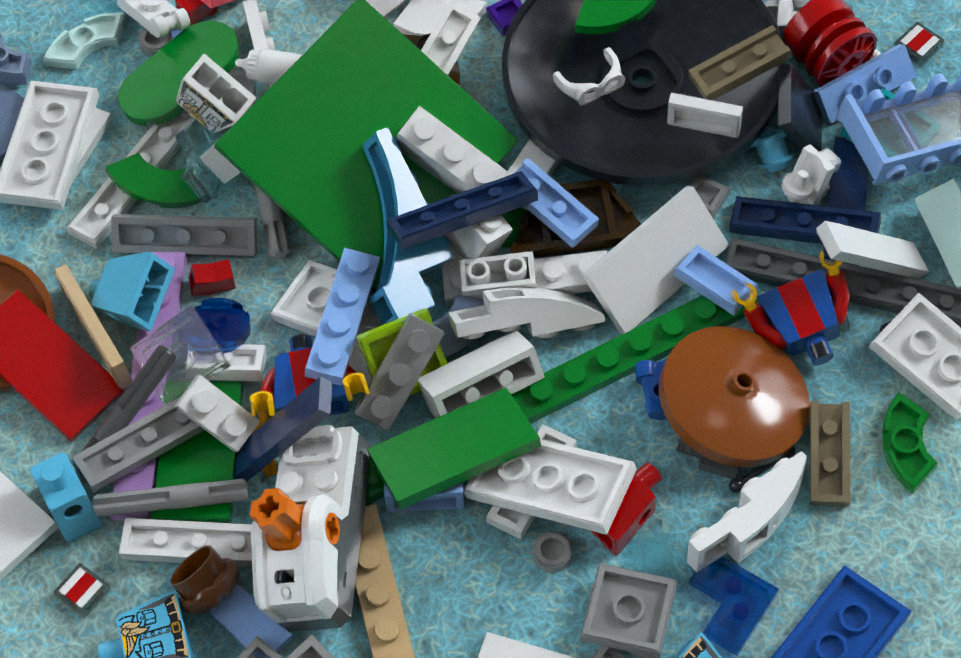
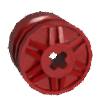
[782,0,877,87]

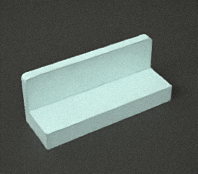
[915,178,961,289]

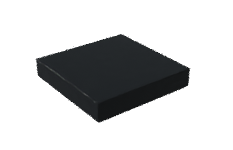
[778,64,822,152]

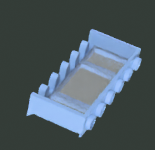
[835,73,961,185]

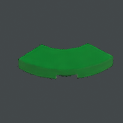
[575,0,657,34]
[106,153,203,208]
[882,392,938,494]

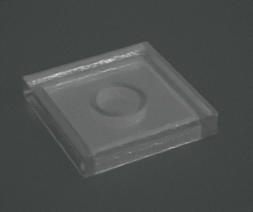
[130,305,231,406]

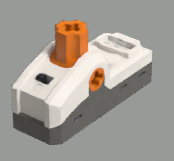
[249,425,372,632]

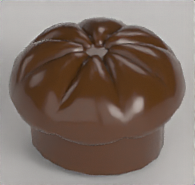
[170,545,240,615]

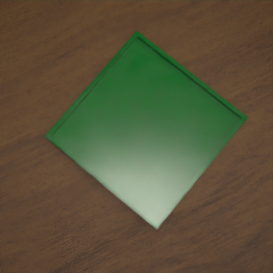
[214,0,519,294]

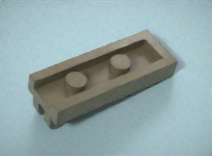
[688,25,792,101]
[809,401,850,506]

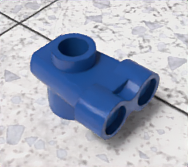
[635,359,667,420]

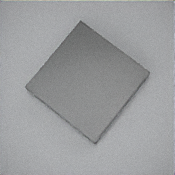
[581,563,677,658]

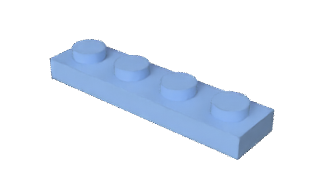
[305,248,380,386]

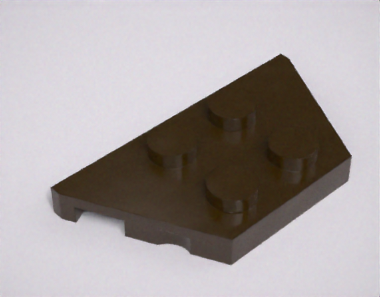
[511,180,641,257]

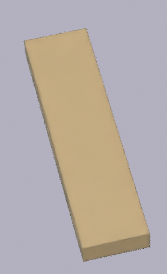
[54,264,132,389]

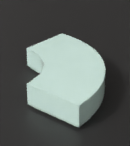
[43,13,126,70]

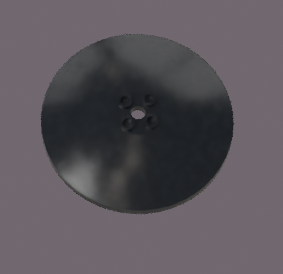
[502,0,785,186]

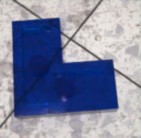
[689,556,779,656]

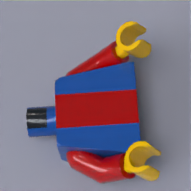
[731,250,850,366]
[250,334,370,417]

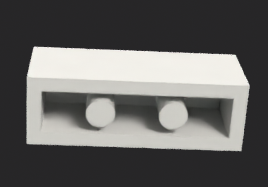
[395,106,508,194]
[417,330,545,418]

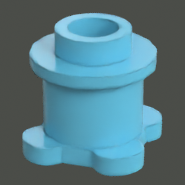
[750,128,793,172]

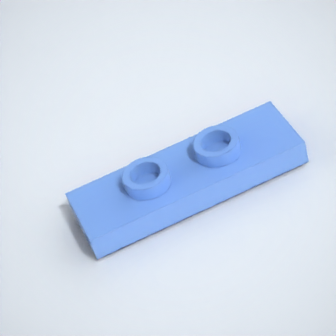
[813,44,917,124]

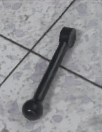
[729,446,796,493]

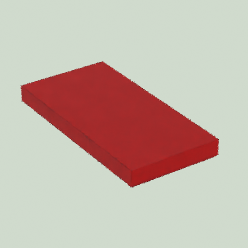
[0,290,125,442]

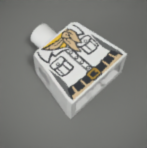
[176,54,257,133]

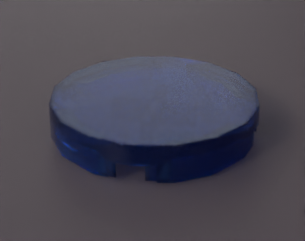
[176,298,251,356]

